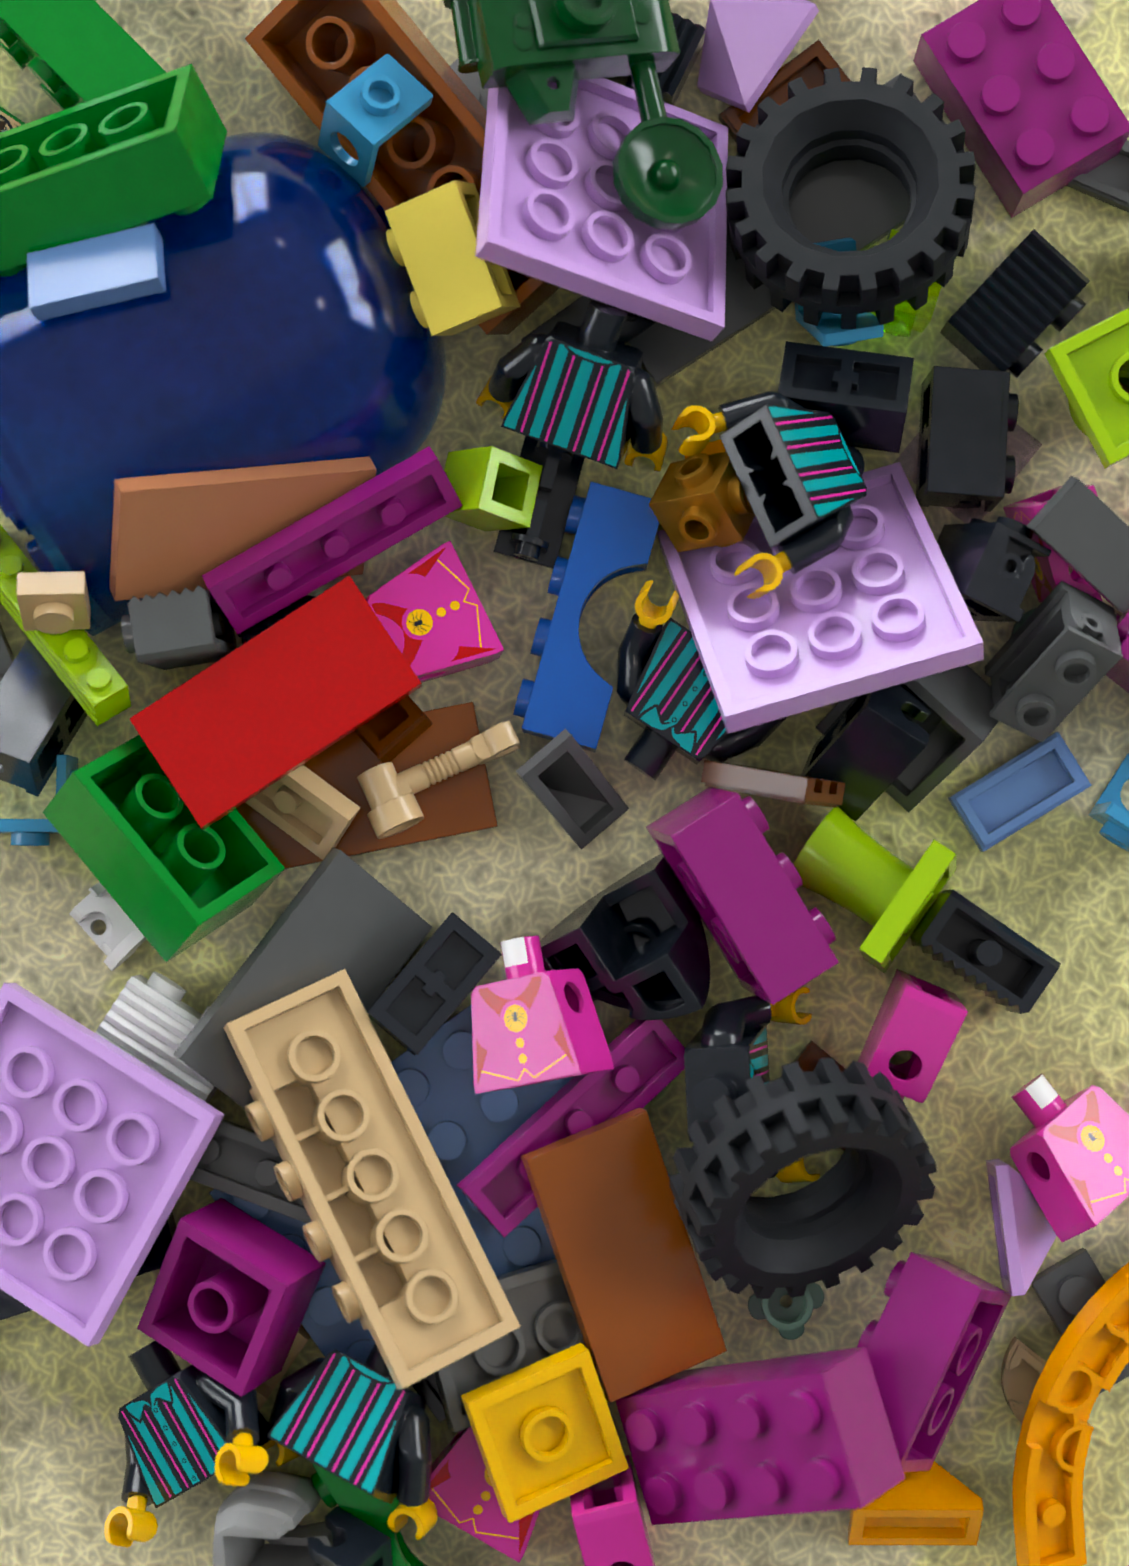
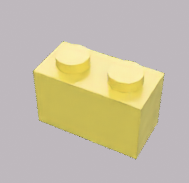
[385,180,521,336]

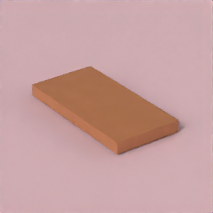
[109,457,377,601]

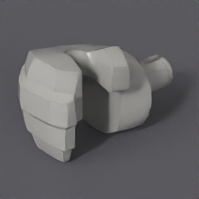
[213,1470,333,1566]

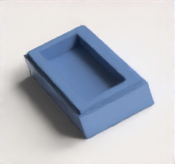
[27,223,166,321]
[948,732,1092,852]

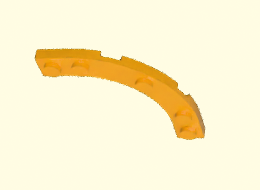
[1012,1262,1129,1566]

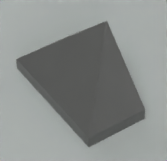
[516,729,629,849]

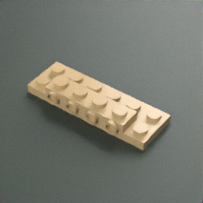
[224,969,521,1390]

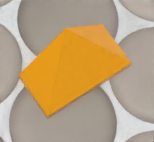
[848,1461,984,1546]

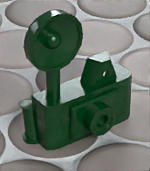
[443,0,723,230]

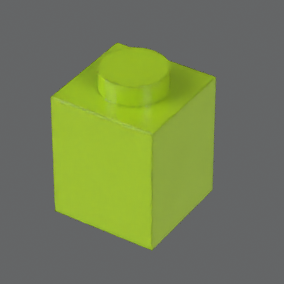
[444,446,543,532]

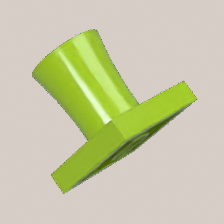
[1044,308,1129,469]
[793,806,956,973]

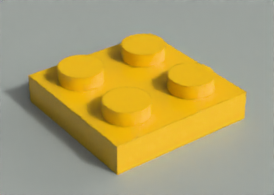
[461,1343,629,1523]

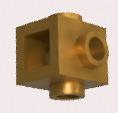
[649,452,755,552]

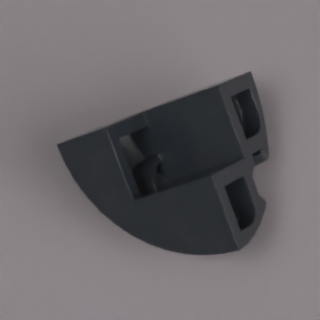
[540,854,710,1020]

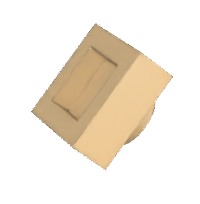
[16,571,91,634]

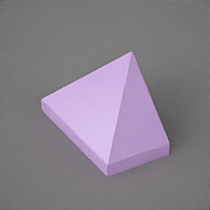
[697,0,819,112]
[986,1159,1057,1296]

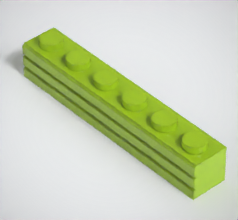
[0,524,131,726]

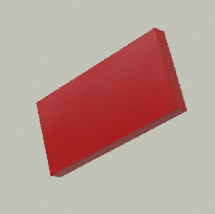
[129,575,422,830]

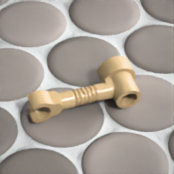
[357,720,521,839]

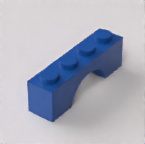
[513,482,659,752]

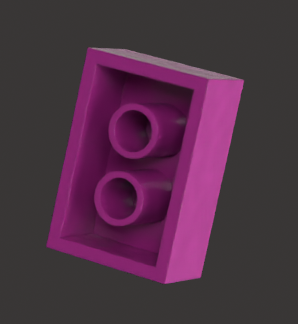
[913,0,1129,218]
[646,787,839,1005]
[857,1252,1011,1472]

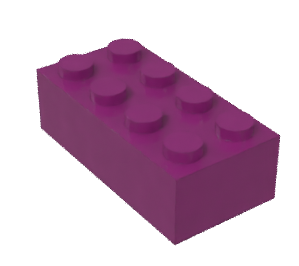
[616,1347,905,1525]

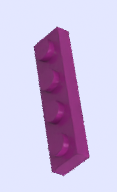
[202,446,463,634]
[457,1019,685,1238]

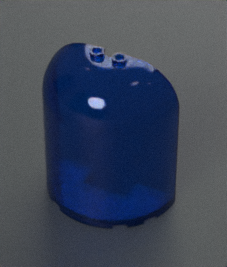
[0,132,447,636]

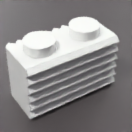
[95,971,217,1103]

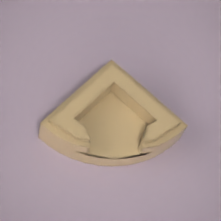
[1001,1336,1046,1424]

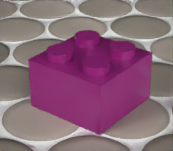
[137,1198,326,1397]

